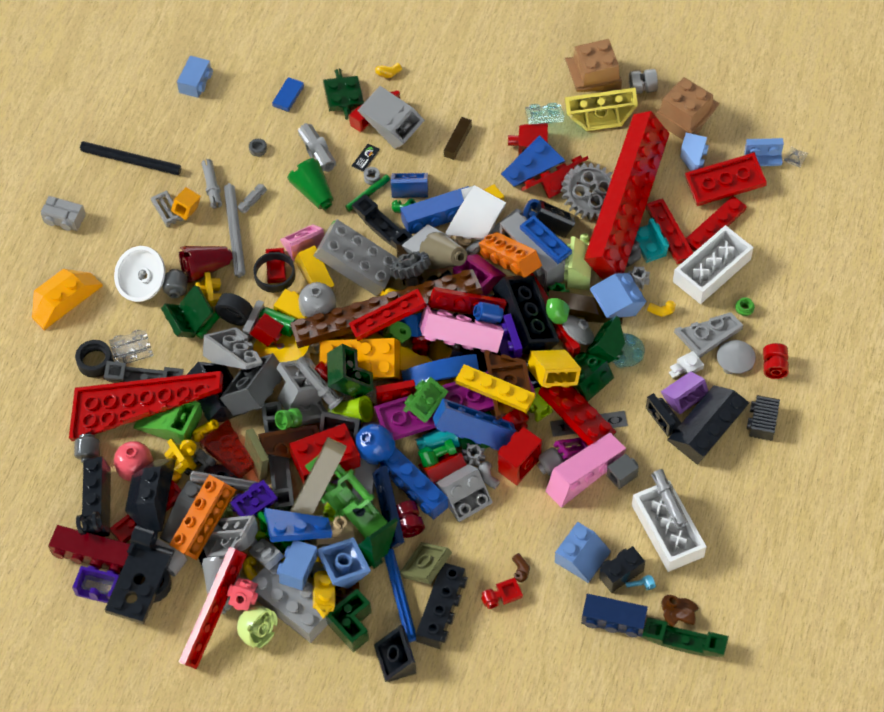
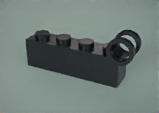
[76,456,111,537]

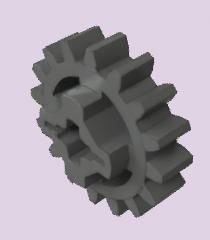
[389,251,431,280]

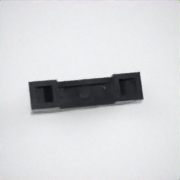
[352,194,413,249]

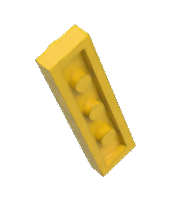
[455,364,535,413]

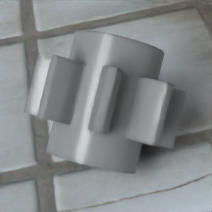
[628,266,650,290]
[461,443,486,467]

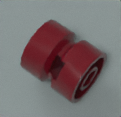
[396,500,425,538]

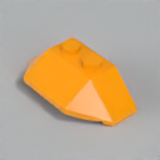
[32,269,103,330]

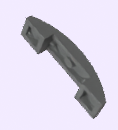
[104,361,184,383]

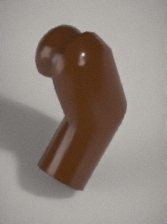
[512,553,530,582]

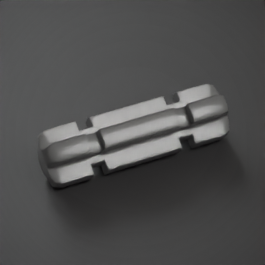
[238,184,267,213]

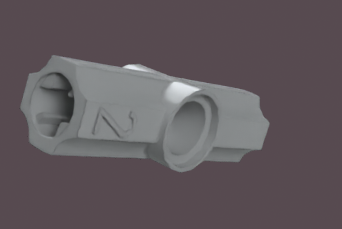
[298,123,336,172]

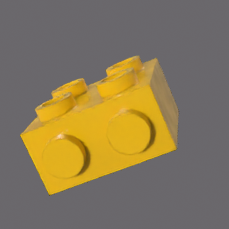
[527,350,581,388]

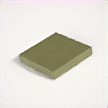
[244,428,269,482]
[400,542,452,584]

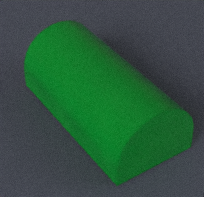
[258,307,297,337]

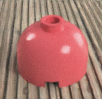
[114,441,154,481]

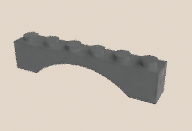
[262,401,294,512]

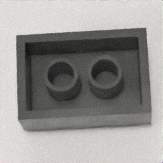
[220,353,282,416]

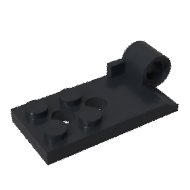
[105,525,175,625]

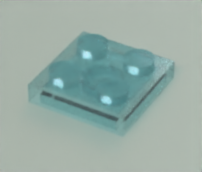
[525,103,564,124]

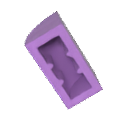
[661,371,708,414]

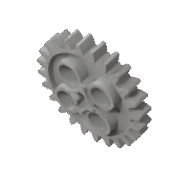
[561,163,612,221]

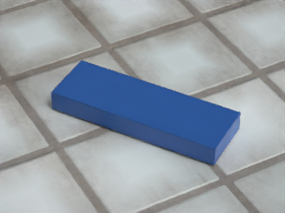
[520,215,572,264]

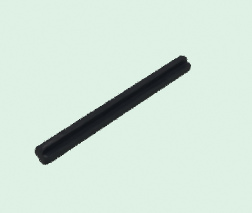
[80,141,182,175]

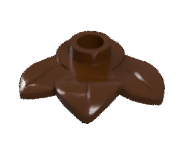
[661,595,699,626]

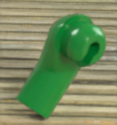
[391,199,416,213]

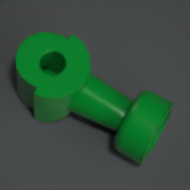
[418,439,457,468]

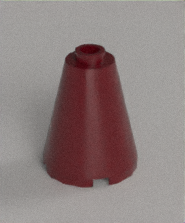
[179,246,233,283]

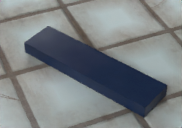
[372,466,405,549]

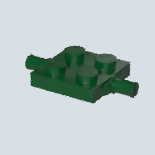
[323,69,364,120]

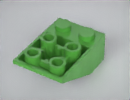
[133,401,203,444]

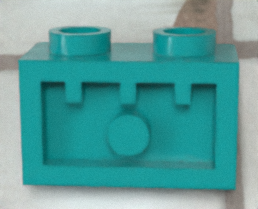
[635,218,669,263]

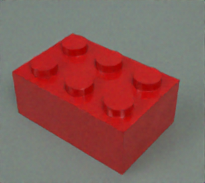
[289,423,361,484]

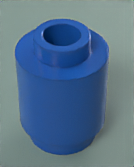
[473,302,504,324]

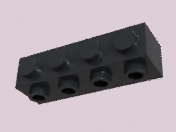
[416,563,468,649]

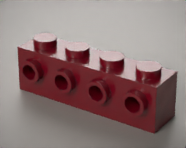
[48,525,130,574]

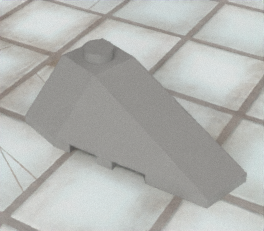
[203,327,263,370]

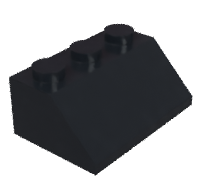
[187,362,242,422]

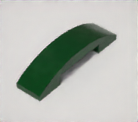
[642,617,729,657]

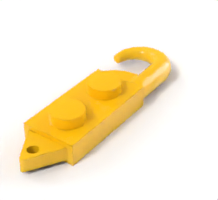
[313,556,335,619]

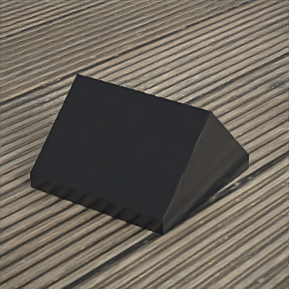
[534,200,575,238]
[374,625,416,682]

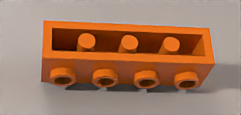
[479,231,542,278]
[169,474,237,560]

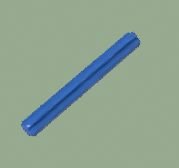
[384,549,416,643]

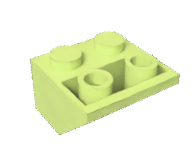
[564,236,591,290]

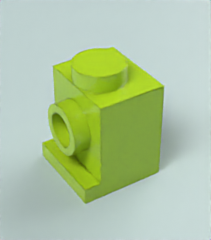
[528,387,553,422]

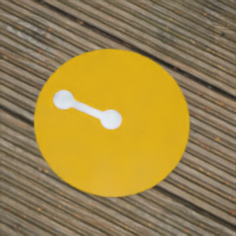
[253,334,309,363]

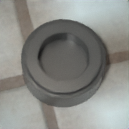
[249,139,267,157]

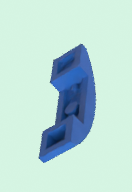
[401,354,480,387]

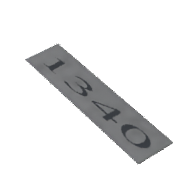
[550,411,628,437]

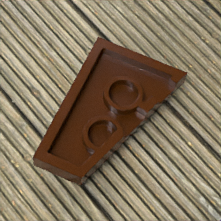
[258,425,318,459]

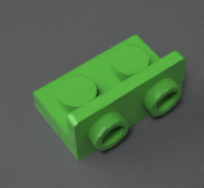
[403,377,449,423]

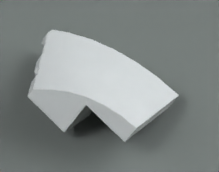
[445,185,506,240]

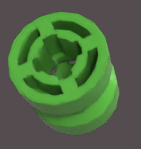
[275,408,303,430]

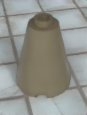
[419,232,467,269]

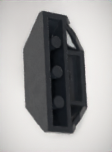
[125,458,176,532]

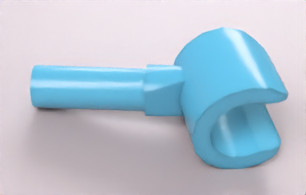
[626,575,656,590]

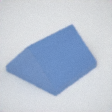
[317,537,371,589]

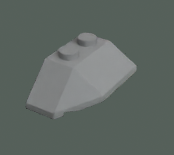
[203,515,258,558]

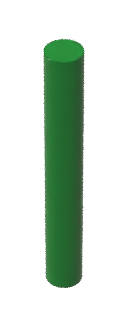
[345,174,390,212]
[196,312,220,339]

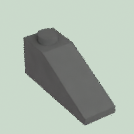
[160,480,202,543]

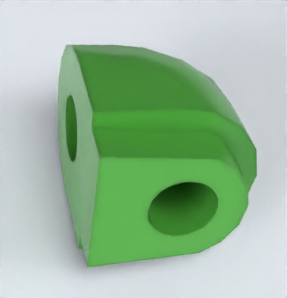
[546,298,570,324]
[383,321,411,343]

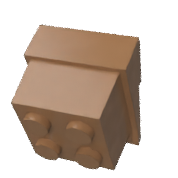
[565,39,622,92]
[656,77,719,140]

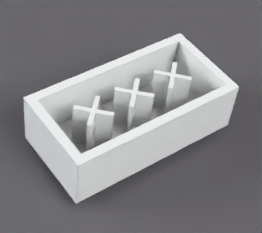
[673,225,753,304]
[632,480,706,572]

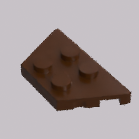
[484,350,532,420]

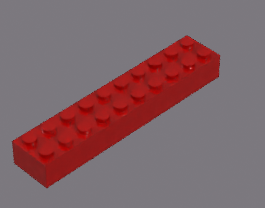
[584,111,670,280]

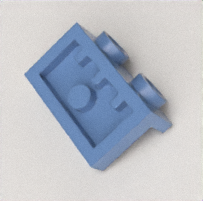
[744,138,784,166]

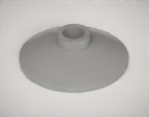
[562,315,594,345]

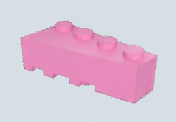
[419,305,504,354]
[545,433,626,508]

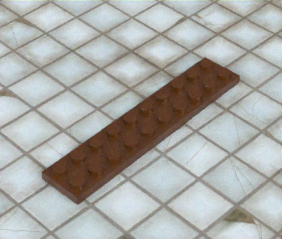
[290,269,483,348]

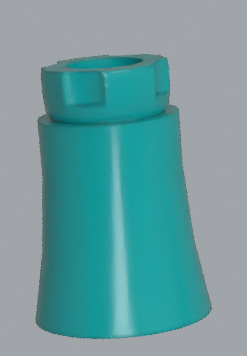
[415,429,460,450]

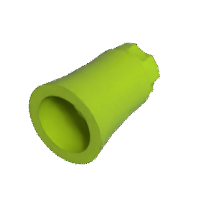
[328,395,373,423]

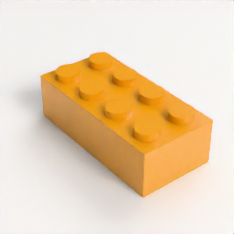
[320,338,401,380]

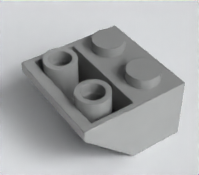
[436,464,493,522]

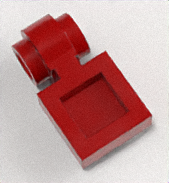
[481,577,523,609]

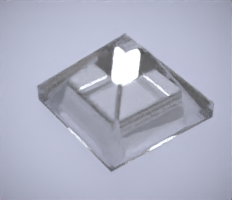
[784,146,808,168]

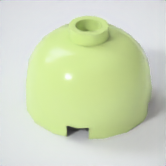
[237,605,278,648]

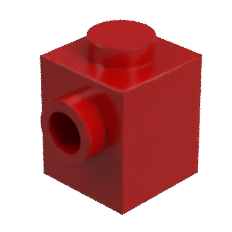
[249,313,283,347]

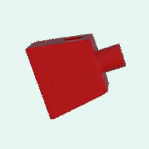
[508,122,548,155]

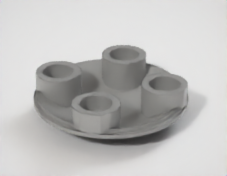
[717,340,756,374]

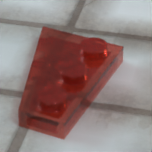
[199,419,254,479]

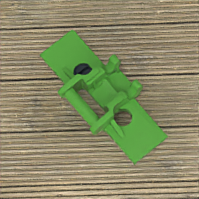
[305,456,388,539]

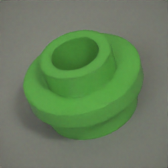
[735,297,755,316]

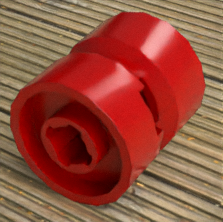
[763,343,789,379]

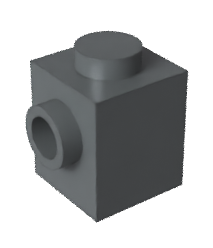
[606,454,639,489]

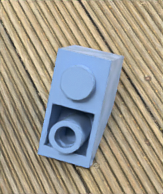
[680,133,709,171]

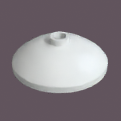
[114,246,165,302]

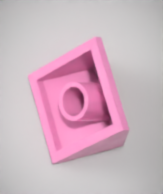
[280,224,324,261]

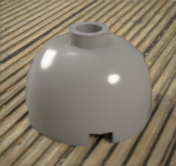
[298,282,336,318]

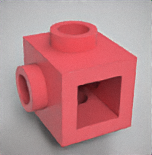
[227,577,259,611]

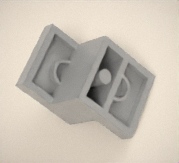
[277,358,327,426]

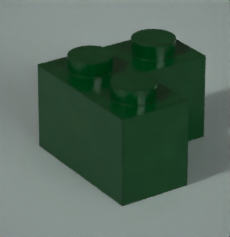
[327,344,373,398]
[326,589,372,652]

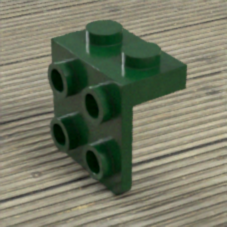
[161,286,213,338]
[573,352,614,402]

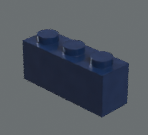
[581,594,648,637]

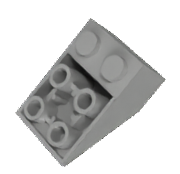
[357,86,425,149]

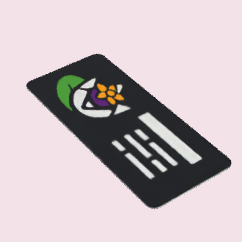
[352,144,380,172]

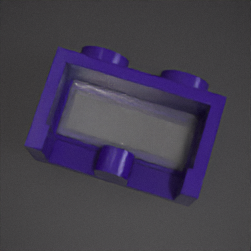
[72,566,119,603]

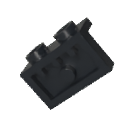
[646,393,681,437]

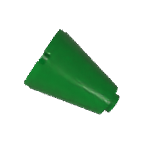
[287,158,334,210]

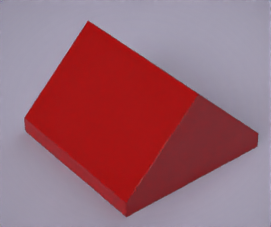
[418,450,466,485]

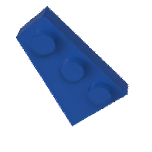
[501,135,566,187]
[264,508,332,542]

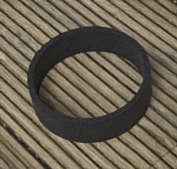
[253,252,295,293]

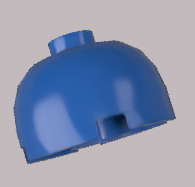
[355,424,395,465]

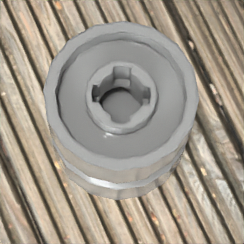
[629,69,658,94]

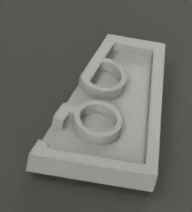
[674,312,743,358]

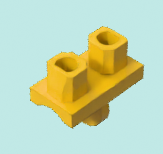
[195,272,222,307]
[164,438,197,474]

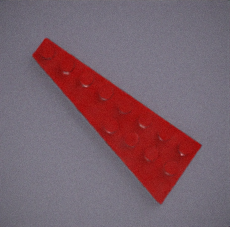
[69,371,223,441]

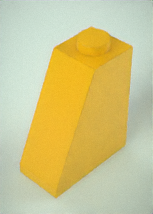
[295,245,335,289]

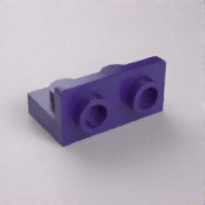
[497,313,522,358]
[230,480,278,517]

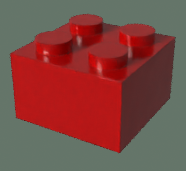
[498,427,542,486]

